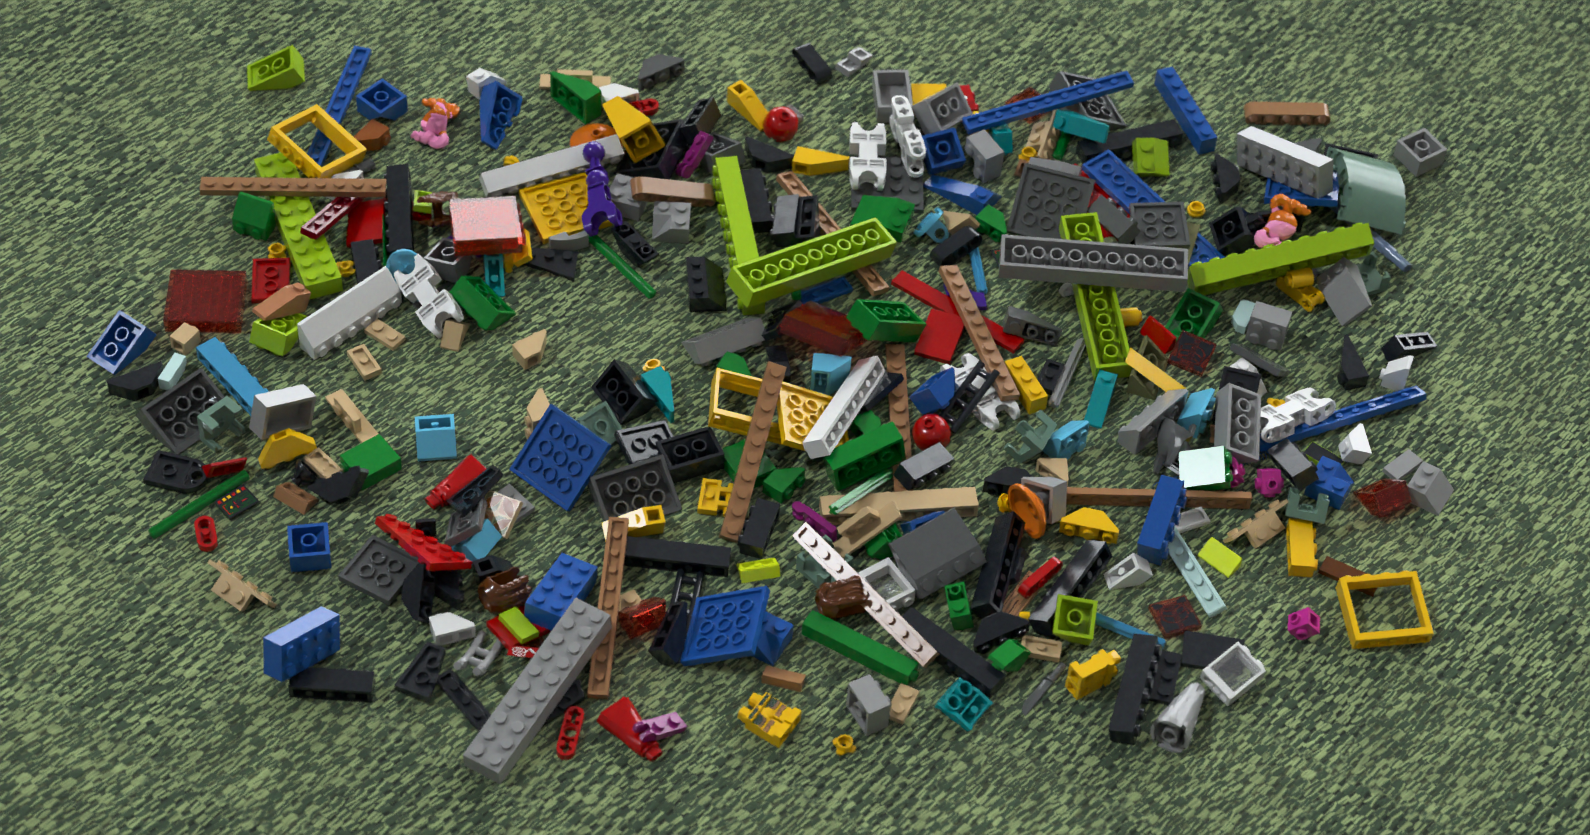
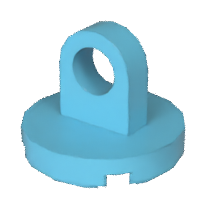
[913,207,949,243]
[386,249,417,282]

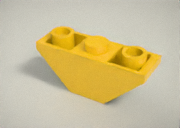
[258,428,317,469]
[1059,507,1119,544]

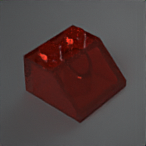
[1353,478,1412,518]
[618,596,666,640]

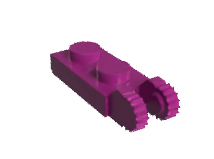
[676,131,714,179]
[792,501,837,543]
[632,712,687,742]

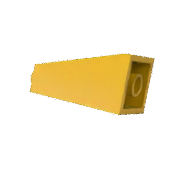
[602,96,666,163]

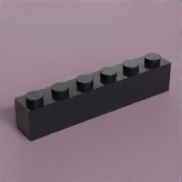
[1076,119,1183,164]
[384,163,415,255]
[970,511,1026,619]
[624,536,731,577]
[1028,540,1113,636]
[902,607,1006,699]
[1108,633,1162,745]

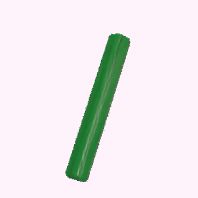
[1052,131,1072,160]

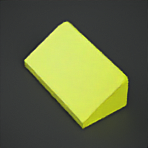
[1197,537,1242,578]
[736,558,780,583]

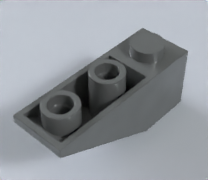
[1003,306,1062,346]

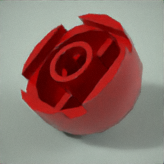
[763,106,799,142]
[912,414,951,451]

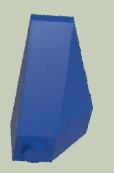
[479,81,523,149]
[923,174,1002,215]

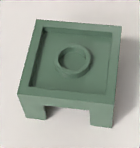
[1349,251,1391,295]
[197,396,246,453]
[575,401,622,444]
[1004,410,1057,463]
[1285,487,1329,524]
[796,535,853,588]

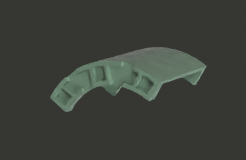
[1327,147,1406,235]

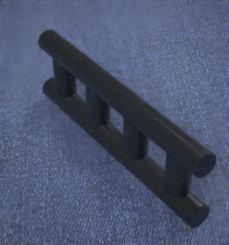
[939,360,1000,434]
[670,569,705,639]

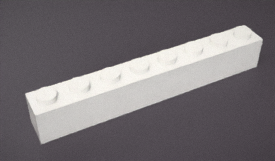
[479,134,624,199]
[802,356,886,459]

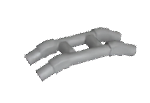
[453,630,503,676]

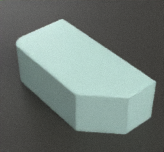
[1231,299,1255,334]
[158,353,187,391]

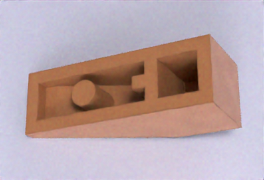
[252,283,311,321]

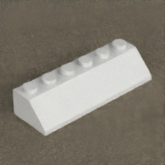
[297,266,402,360]

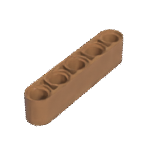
[1244,102,1330,125]
[630,177,715,207]

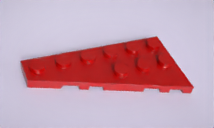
[375,514,473,571]

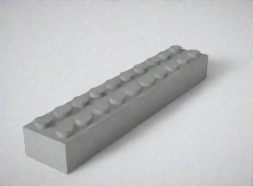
[998,234,1188,292]
[463,598,612,784]

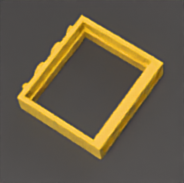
[267,104,367,178]
[708,368,782,445]
[1336,570,1434,649]

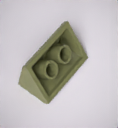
[1127,335,1169,400]

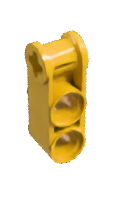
[1276,276,1325,312]

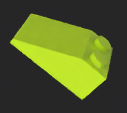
[247,45,305,91]
[249,313,308,356]

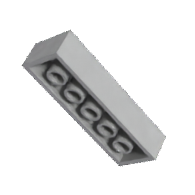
[1237,126,1333,199]

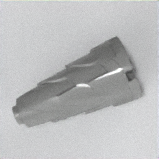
[1150,683,1206,753]

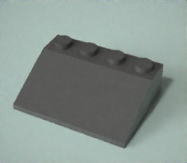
[1048,71,1127,131]
[136,367,235,454]
[587,454,682,522]
[888,508,987,599]

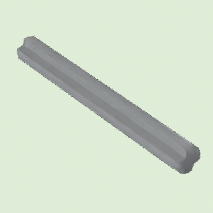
[1048,338,1086,409]

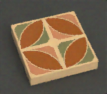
[484,490,523,539]

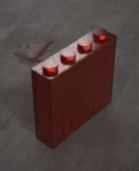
[449,196,526,256]
[163,269,248,333]
[780,300,868,357]

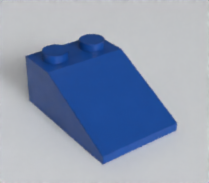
[86,310,156,375]

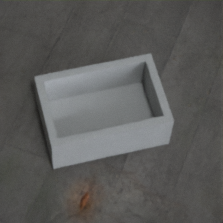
[872,70,913,123]
[249,384,316,440]

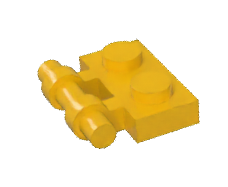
[502,229,533,273]
[697,478,734,517]

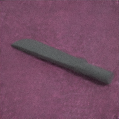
[1022,662,1066,716]

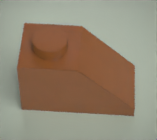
[354,119,391,151]

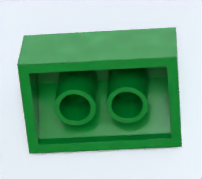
[449,276,517,330]

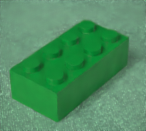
[846,299,927,343]
[823,421,906,491]

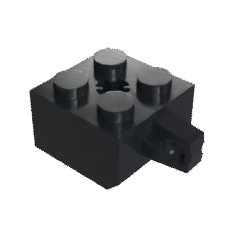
[1209,207,1265,257]

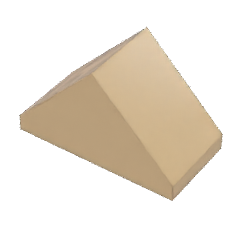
[942,211,980,235]
[440,319,470,352]
[1035,458,1069,486]

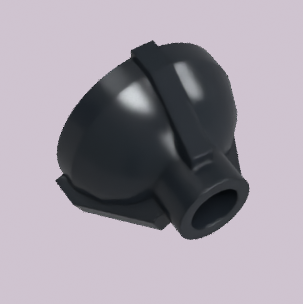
[291,459,319,486]

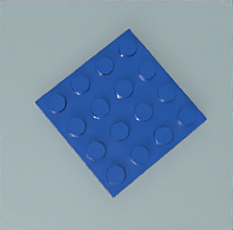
[1264,170,1339,208]
[509,404,612,511]
[680,586,770,666]

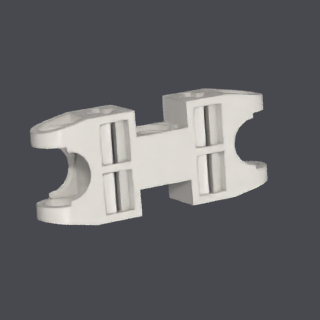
[890,95,926,177]
[849,122,886,191]
[394,254,464,338]
[940,353,1020,431]
[1260,388,1336,443]

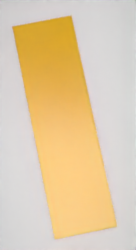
[1125,347,1186,392]

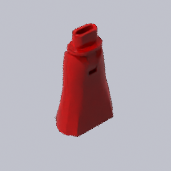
[424,454,486,510]
[596,697,663,762]

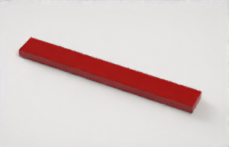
[891,270,1024,354]

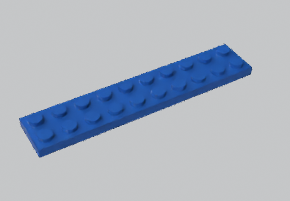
[1081,149,1226,269]

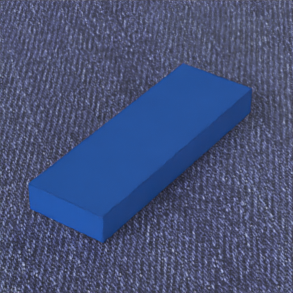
[800,276,853,310]

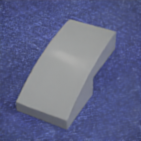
[835,47,873,77]
[549,231,589,251]

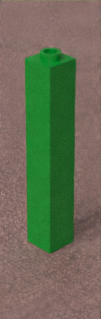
[801,610,919,686]

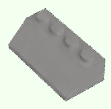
[681,317,765,366]
[1214,383,1261,463]
[1117,389,1188,455]

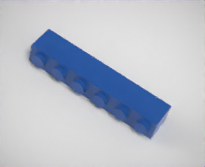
[1154,66,1217,155]

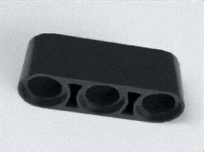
[792,43,832,85]
[930,225,983,267]

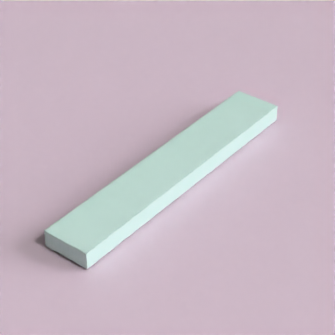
[1168,527,1227,618]

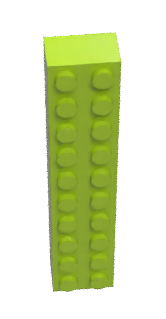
[254,152,343,300]
[712,156,765,315]
[1059,212,1132,381]
[726,217,897,308]
[1187,222,1374,295]

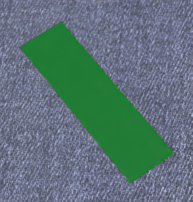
[383,215,389,267]

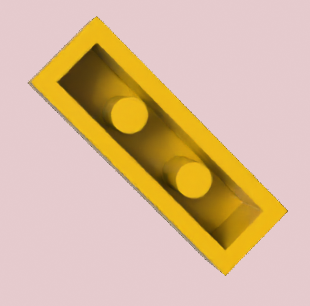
[1005,356,1048,415]
[1286,518,1318,577]

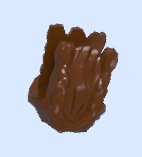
[417,191,464,228]
[478,567,532,616]
[815,575,868,621]

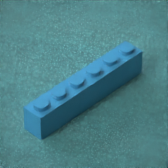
[196,337,269,416]

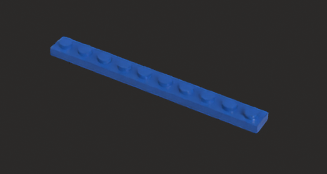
[301,46,371,173]
[962,71,1134,135]
[1259,385,1426,452]

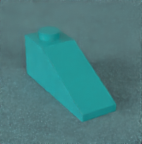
[1053,110,1110,143]
[988,124,1013,156]
[482,242,505,297]
[641,366,674,423]
[1084,370,1118,429]

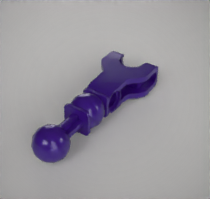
[582,141,623,237]

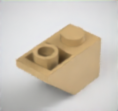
[512,329,547,370]

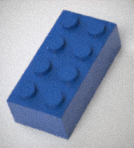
[1137,475,1187,566]
[524,553,598,631]
[263,606,340,682]

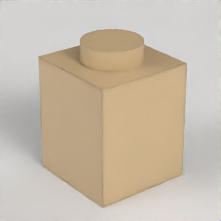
[170,322,201,355]

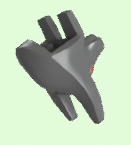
[1153,417,1197,475]

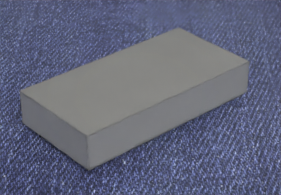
[1382,449,1423,483]

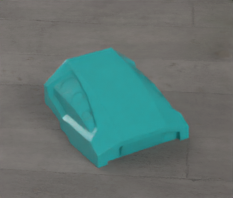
[934,678,993,732]

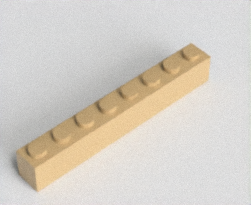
[819,487,979,525]

